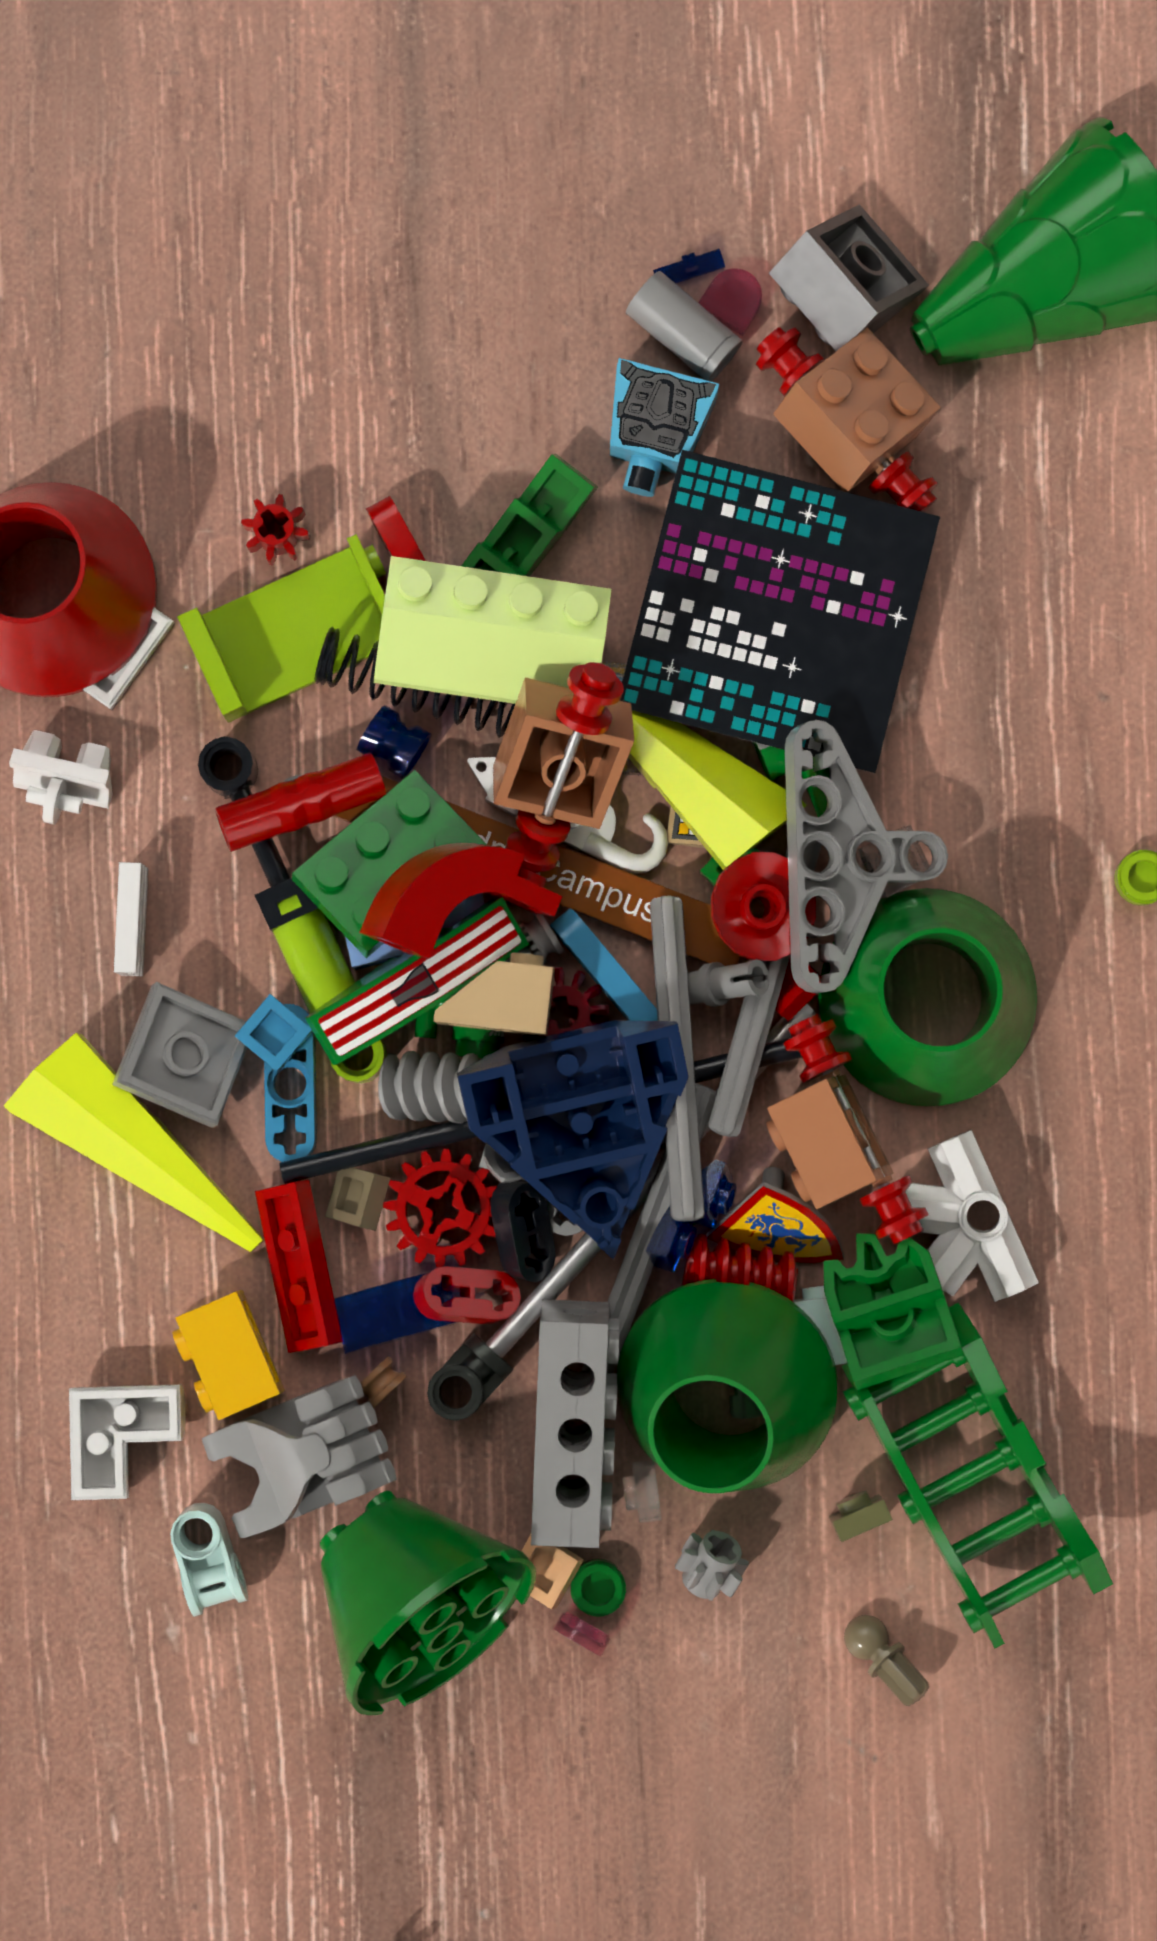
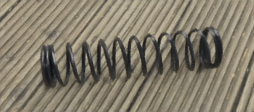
[314,626,515,738]

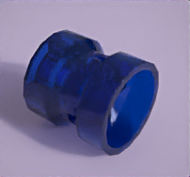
[356,705,432,779]

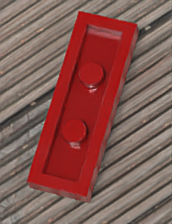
[255,1179,343,1353]

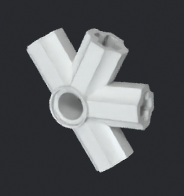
[906,1130,1039,1302]

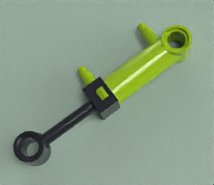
[198,737,387,1084]

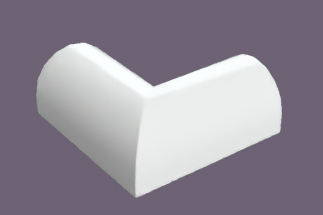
[69,1384,186,1500]

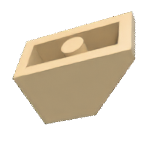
[434,953,555,1037]

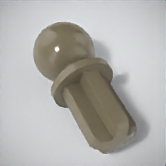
[844,1615,930,1706]

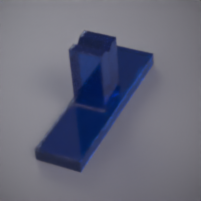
[653,249,725,284]

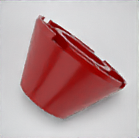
[0,482,157,697]

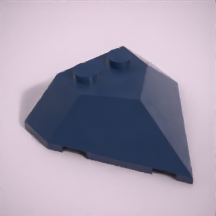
[456,1020,689,1260]

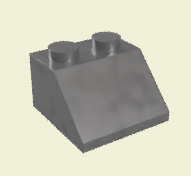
[769,204,929,351]

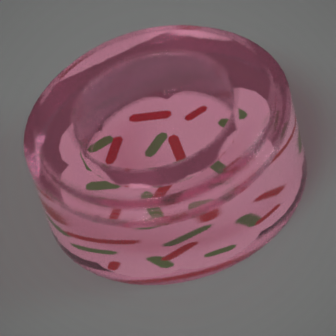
[553,1611,610,1657]

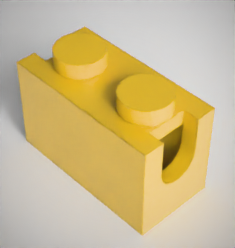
[172,1290,285,1421]

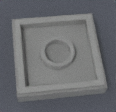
[112,982,247,1128]

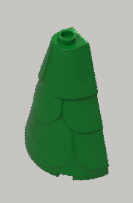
[910,117,1157,365]

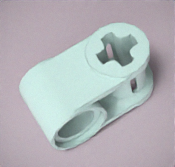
[170,1503,248,1617]

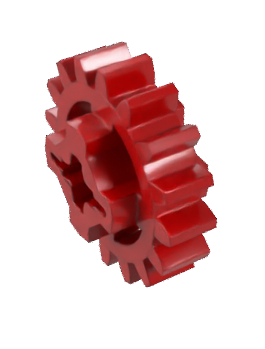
[383,1148,497,1267]

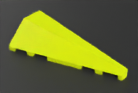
[628,711,807,870]
[4,1033,265,1252]

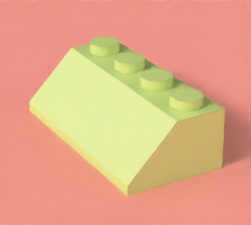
[373,556,612,704]

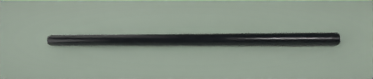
[279,1037,802,1184]

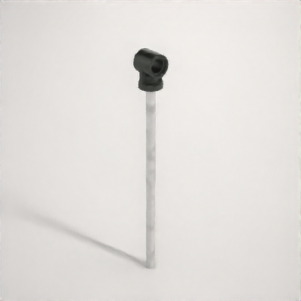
[427,1004,816,1421]

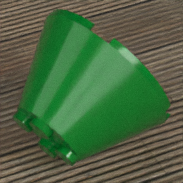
[320,1491,536,1715]

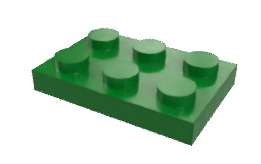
[292,770,487,959]

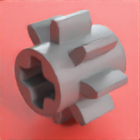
[675,1530,749,1601]

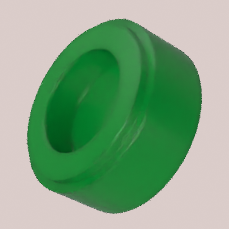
[571,1559,626,1617]

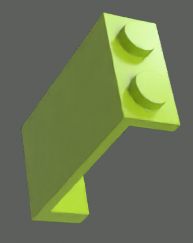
[177,534,386,723]

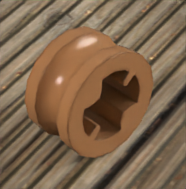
[360,1356,407,1409]

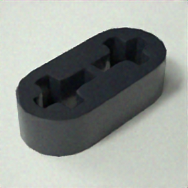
[490,1180,556,1283]

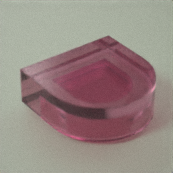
[698,268,762,336]

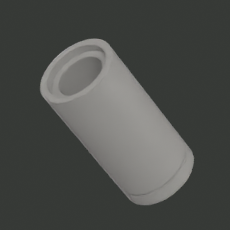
[626,271,743,381]

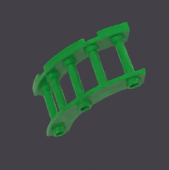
[841,1302,1113,1648]

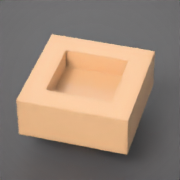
[522,1534,584,1609]

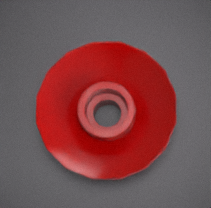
[711,852,816,961]

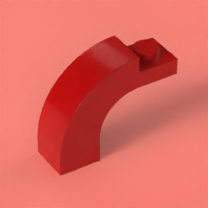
[359,843,562,959]

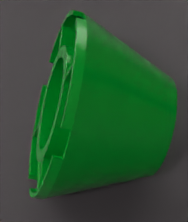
[818,888,1037,1107]
[617,1279,838,1494]

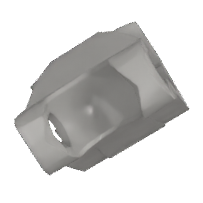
[202,1375,397,1538]

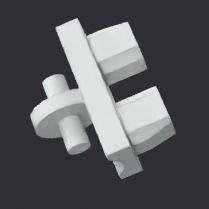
[9,730,113,825]

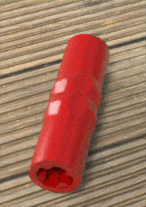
[215,753,386,852]

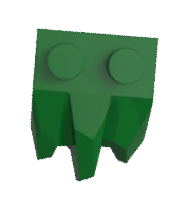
[824,1233,964,1390]

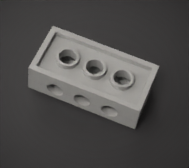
[531,1299,619,1548]

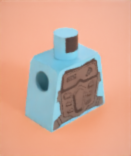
[610,358,719,497]

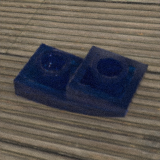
[646,1159,737,1273]
[334,1273,458,1354]

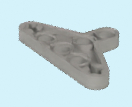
[785,720,948,993]

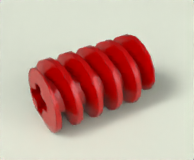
[681,1234,798,1303]

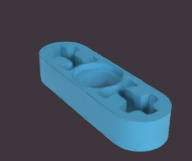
[549,908,658,1021]
[264,1004,317,1162]

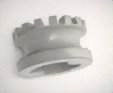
[518,913,565,965]

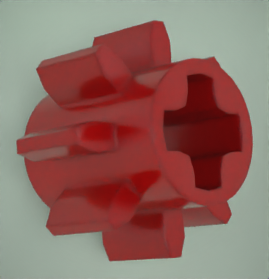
[241,494,310,565]

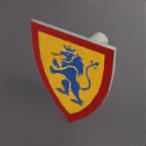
[707,1167,844,1263]

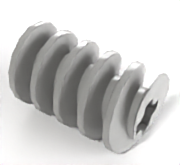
[378,1051,490,1123]

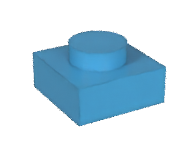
[235,994,313,1073]

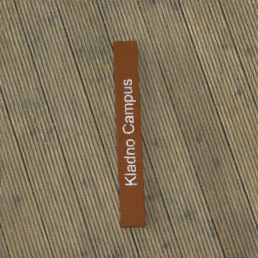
[333,775,741,966]

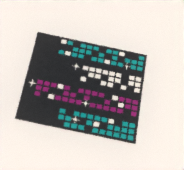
[620,450,940,773]

